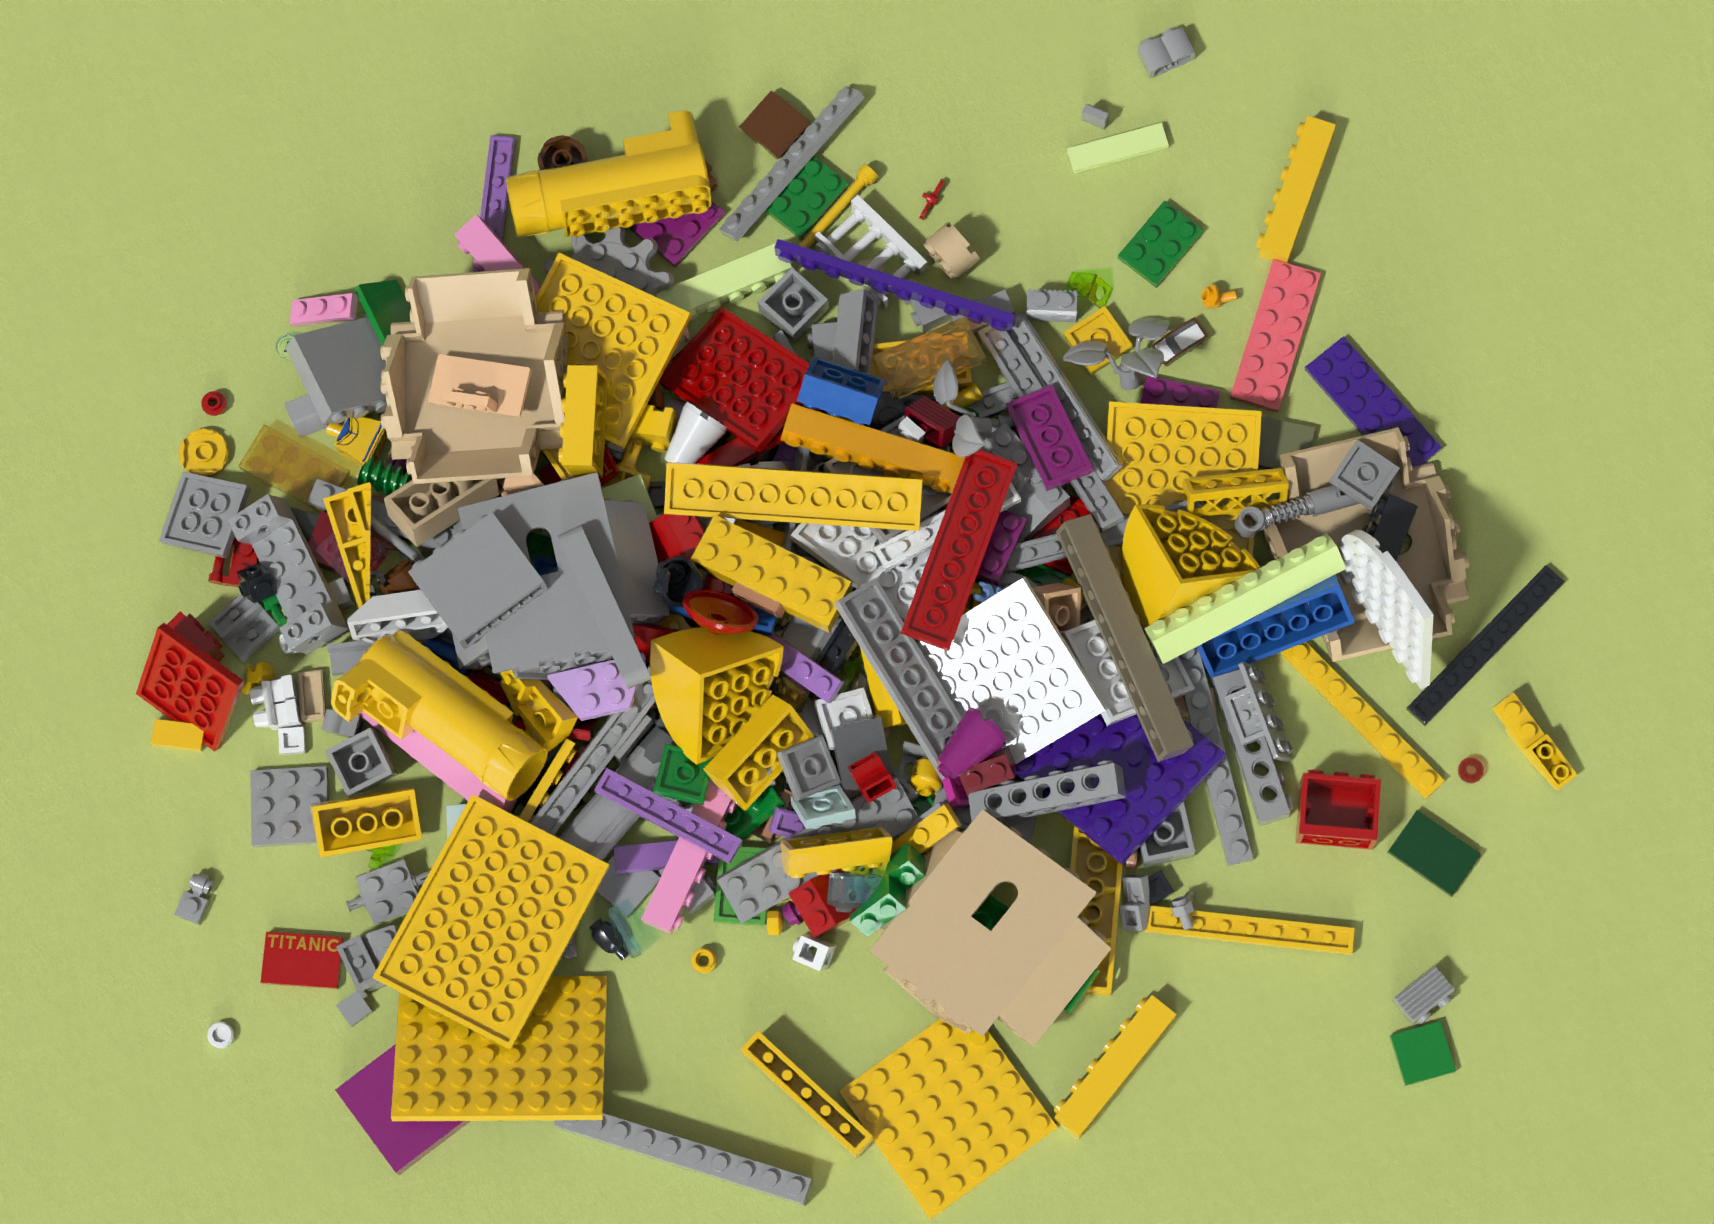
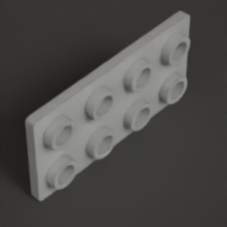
[1224,662,1293,762]

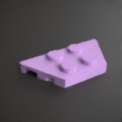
[547,653,646,721]

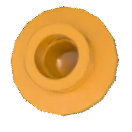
[1201,284,1238,309]

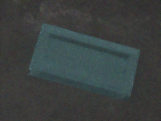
[608,905,642,959]

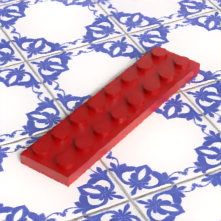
[900,449,1017,652]

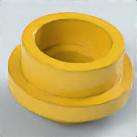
[691,948,717,974]

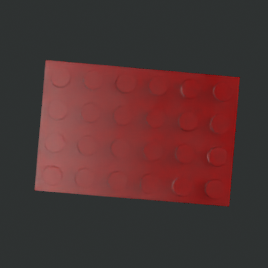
[659,306,810,452]

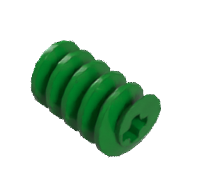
[357,457,412,495]

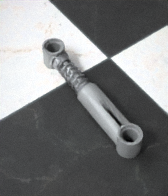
[1234,478,1394,538]

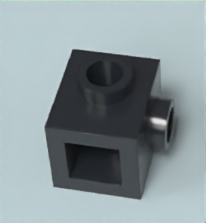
[237,563,277,603]

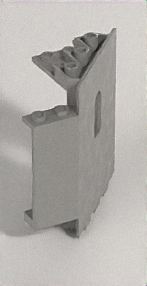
[452,472,670,680]

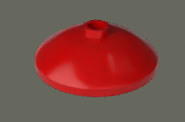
[683,590,759,635]

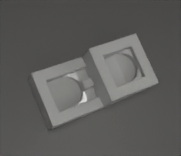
[1119,875,1149,931]

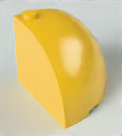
[1122,504,1261,630]
[650,627,784,765]

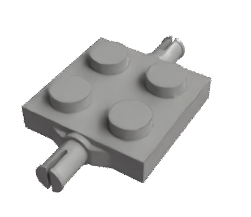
[346,858,429,925]

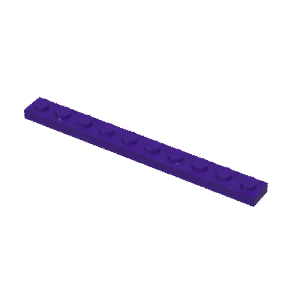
[774,239,1015,331]

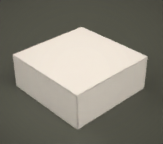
[278,727,306,756]

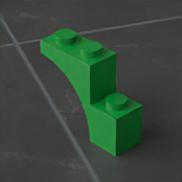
[850,843,926,937]

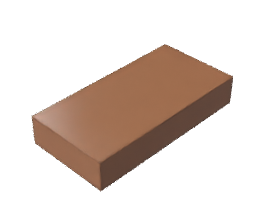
[732,583,785,618]

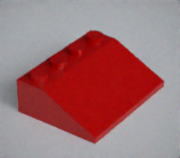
[649,514,734,620]

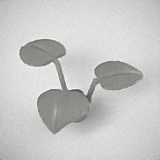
[1063,317,1170,390]
[927,360,992,457]

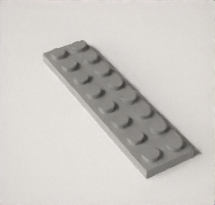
[834,578,962,780]
[716,776,918,924]

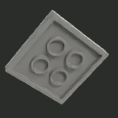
[159,472,251,558]
[250,766,329,847]

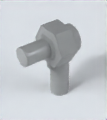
[1170,891,1196,930]

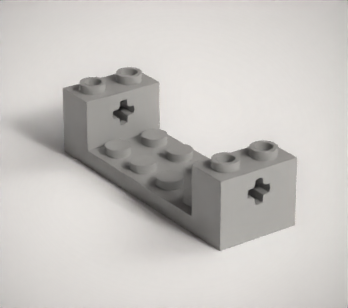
[228,494,349,654]

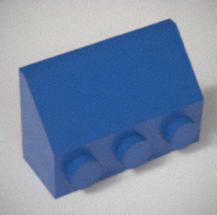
[797,356,886,425]

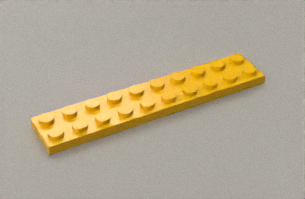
[664,462,923,531]

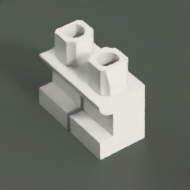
[249,674,303,731]

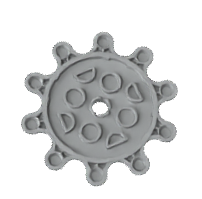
[544,227,674,297]

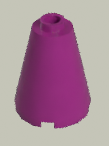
[936,707,1006,779]

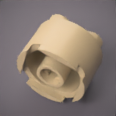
[923,222,980,281]

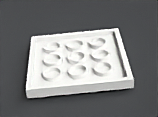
[1061,609,1195,726]

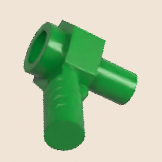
[261,595,287,626]

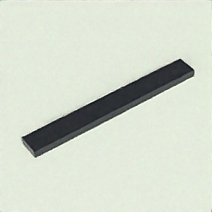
[1406,565,1564,726]

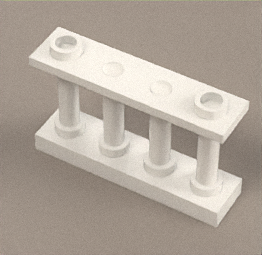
[815,195,928,309]

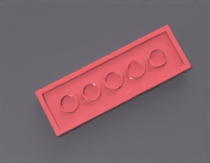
[1230,259,1321,413]

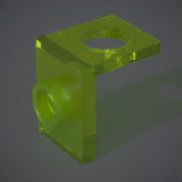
[1063,271,1113,309]

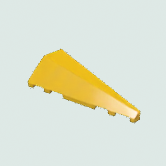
[323,482,371,608]
[500,670,578,752]

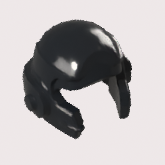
[653,555,707,607]

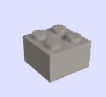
[757,268,829,343]
[325,728,399,797]
[1139,802,1195,868]

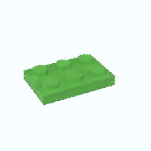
[713,846,767,926]

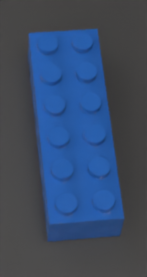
[1197,574,1355,679]

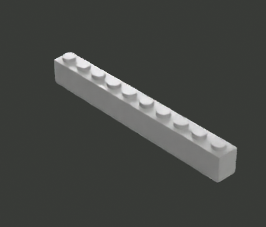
[554,1113,813,1207]

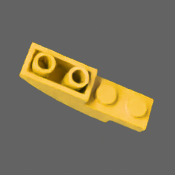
[1491,692,1577,790]

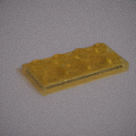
[873,317,986,401]
[238,424,350,513]

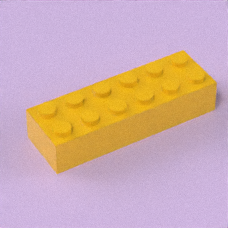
[691,514,853,633]

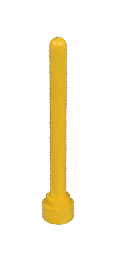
[799,164,878,249]

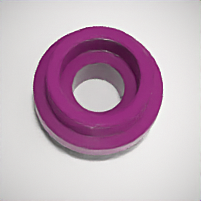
[782,901,803,926]

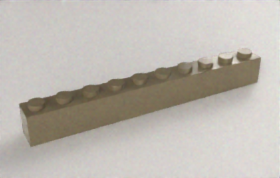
[1056,514,1194,762]

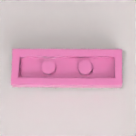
[290,293,358,327]

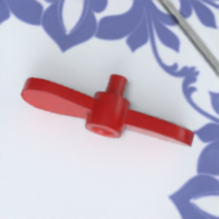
[919,179,945,220]

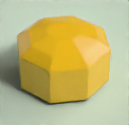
[767,911,783,935]

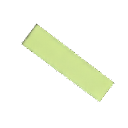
[1067,123,1169,174]

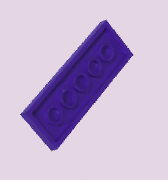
[1305,336,1442,467]

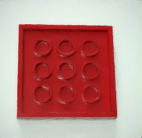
[136,623,244,752]

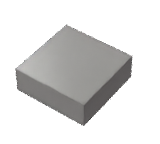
[1082,104,1109,130]
[336,991,373,1027]

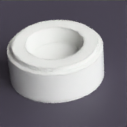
[207,1022,235,1049]

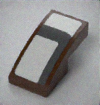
[1151,317,1209,366]

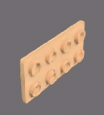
[428,354,532,417]

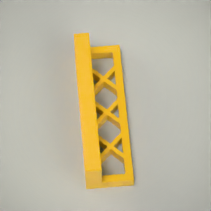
[1183,468,1289,517]

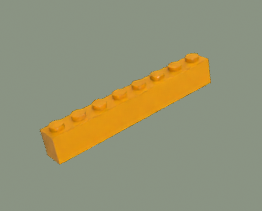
[781,404,965,493]

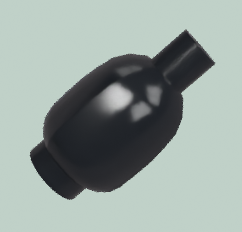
[589,918,629,961]

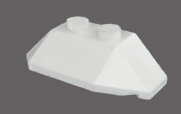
[347,590,448,643]

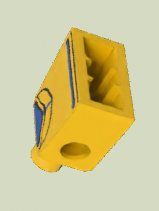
[326,417,388,467]

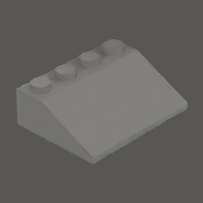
[980,423,1070,544]

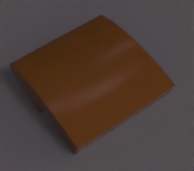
[739,91,810,159]

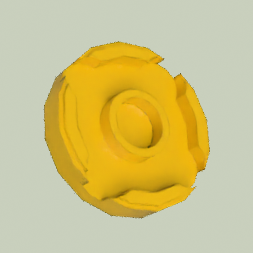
[179,428,230,477]

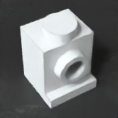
[792,934,837,971]

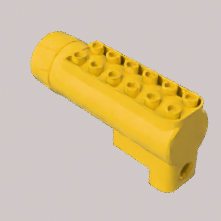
[506,111,712,237]
[331,630,548,801]

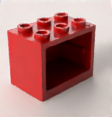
[1295,770,1381,850]

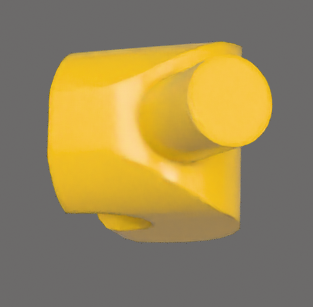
[241,662,275,695]

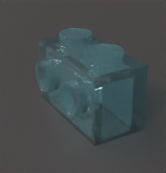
[827,873,883,912]

